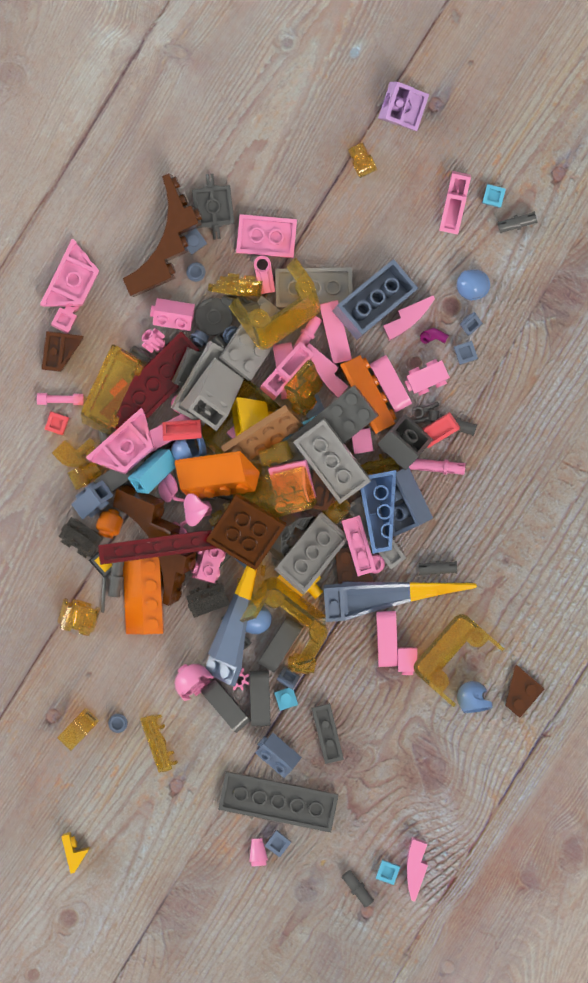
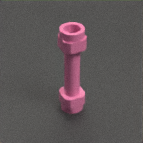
[37,393,84,405]

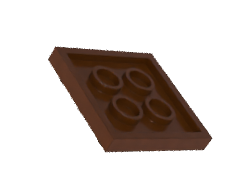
[206,493,287,570]

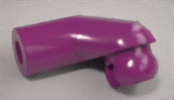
[420,328,449,344]

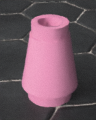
[249,838,268,867]

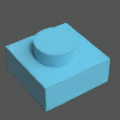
[482,184,506,208]
[274,688,298,711]
[375,860,400,885]

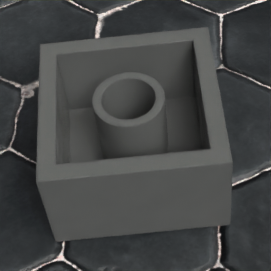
[377,414,433,470]

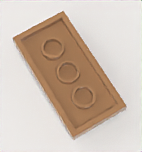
[221,405,304,461]

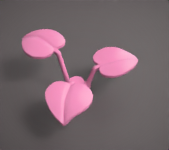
[158,473,212,534]

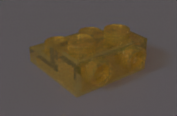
[208,273,263,296]
[284,360,323,415]

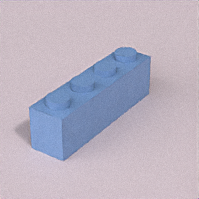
[360,470,396,554]

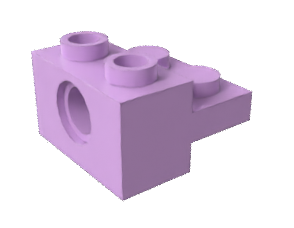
[378,82,429,131]

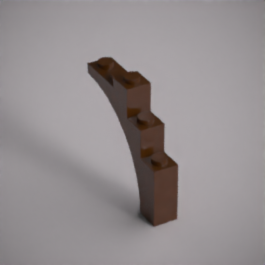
[123,173,202,297]
[113,484,196,606]

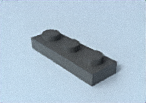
[312,703,344,764]

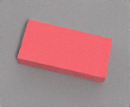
[422,412,460,448]
[162,420,202,441]

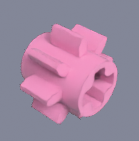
[142,328,165,353]
[233,668,250,690]

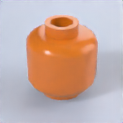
[96,509,124,539]

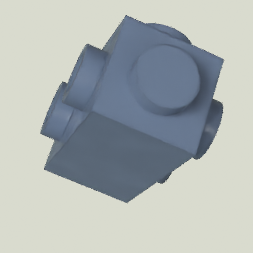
[71,480,113,520]
[255,733,302,778]

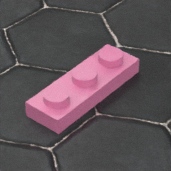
[341,515,376,576]

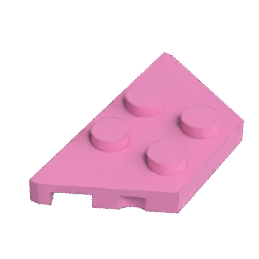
[40,239,99,307]
[86,408,154,474]

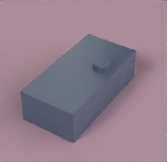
[332,259,418,340]

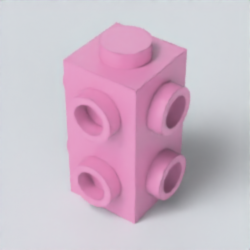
[150,298,195,331]
[404,359,450,396]
[191,549,226,583]

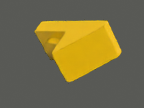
[61,832,90,874]

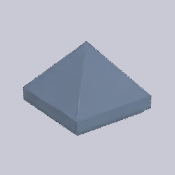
[460,312,483,336]
[277,666,300,690]

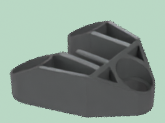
[269,508,316,561]

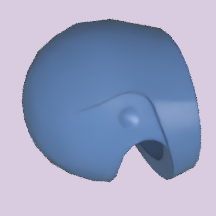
[457,270,490,301]
[172,437,207,460]
[246,602,272,634]
[457,681,493,713]

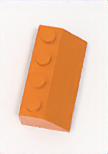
[340,355,397,435]
[175,451,260,499]
[123,557,164,635]

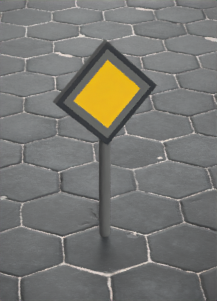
[89,552,112,613]

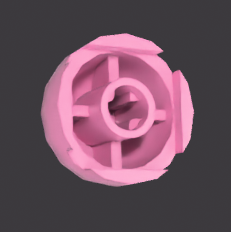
[174,664,213,701]

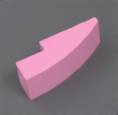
[439,171,471,235]
[383,296,435,341]
[319,300,352,364]
[259,342,315,401]
[307,343,348,398]
[406,837,428,901]

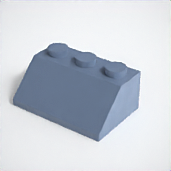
[393,467,433,536]

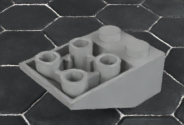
[180,357,244,431]

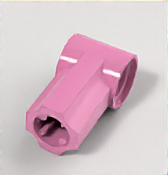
[254,256,276,295]

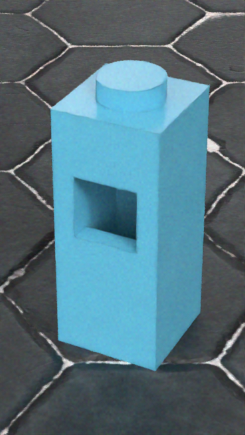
[128,449,176,494]

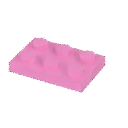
[236,214,297,258]

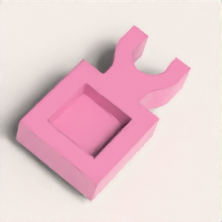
[51,306,80,334]

